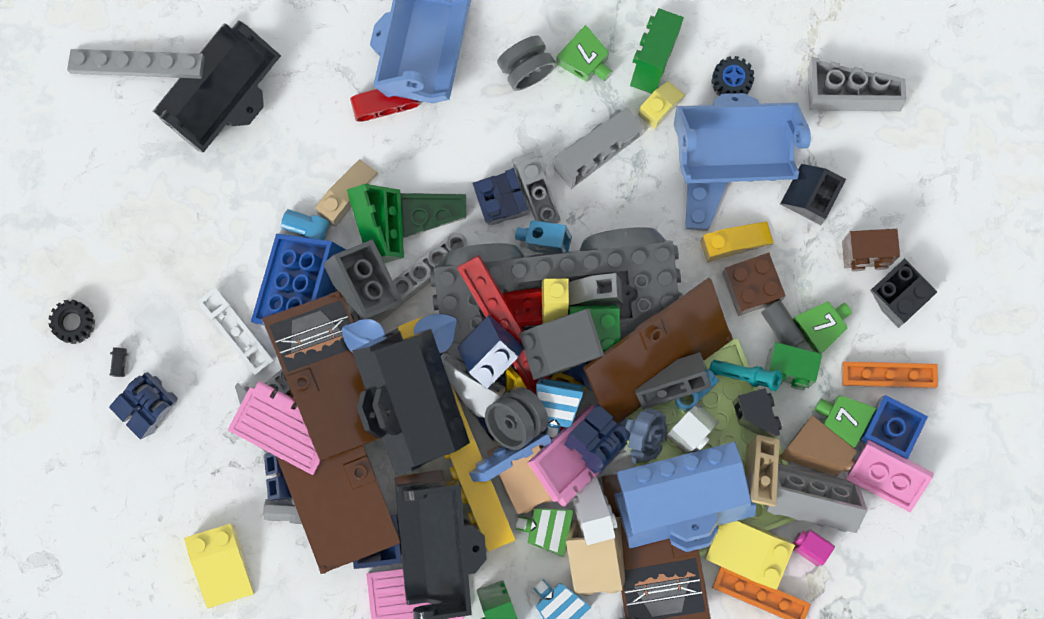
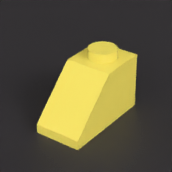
[638,81,685,130]
[542,279,569,324]

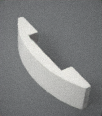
[196,287,274,375]

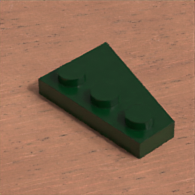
[401,193,466,238]

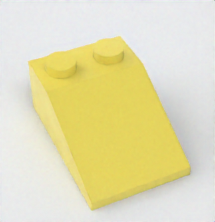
[705,520,795,590]
[184,523,254,609]

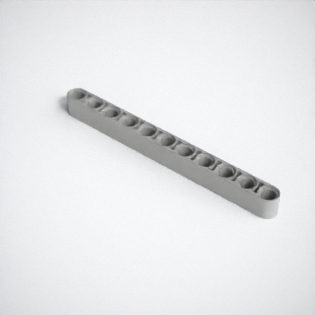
[265,232,467,399]

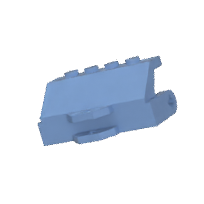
[370,0,471,103]
[673,93,811,183]
[614,442,756,552]

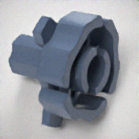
[618,408,667,464]

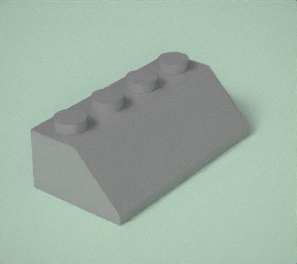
[765,463,868,533]

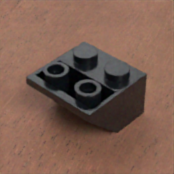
[780,164,846,225]
[870,258,937,328]
[732,388,782,438]

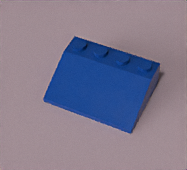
[251,234,346,326]

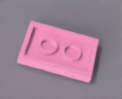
[846,440,934,512]

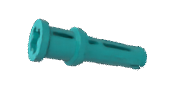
[709,359,782,391]

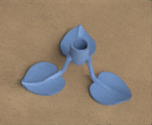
[342,314,457,353]

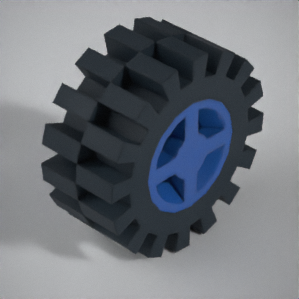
[711,56,755,96]

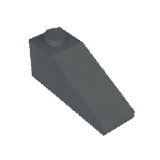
[635,352,712,409]

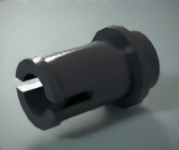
[109,347,129,377]

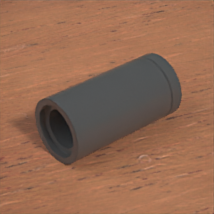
[761,300,806,347]

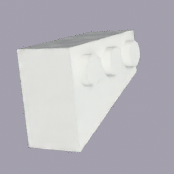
[666,403,719,454]
[572,476,618,545]

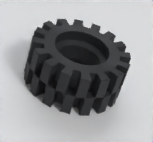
[48,300,95,344]

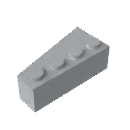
[808,57,906,111]
[554,108,644,189]

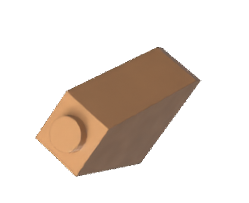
[779,415,858,476]

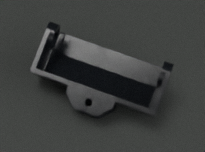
[152,20,281,153]
[352,329,470,474]
[395,480,487,619]

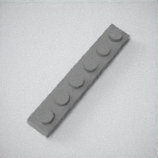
[67,49,205,79]

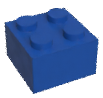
[860,395,928,459]

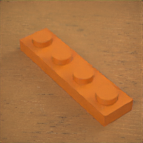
[842,361,938,389]
[712,566,811,619]

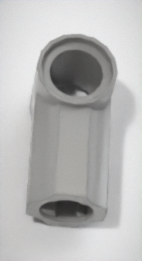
[263,499,302,524]

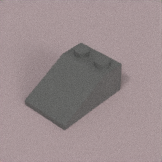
[323,239,404,320]
[519,309,604,380]

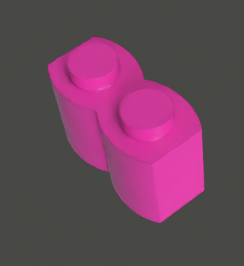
[792,529,835,567]

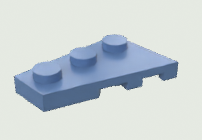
[685,182,727,231]
[469,434,552,482]

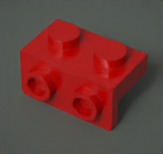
[502,287,542,328]

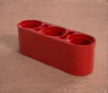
[350,89,420,122]

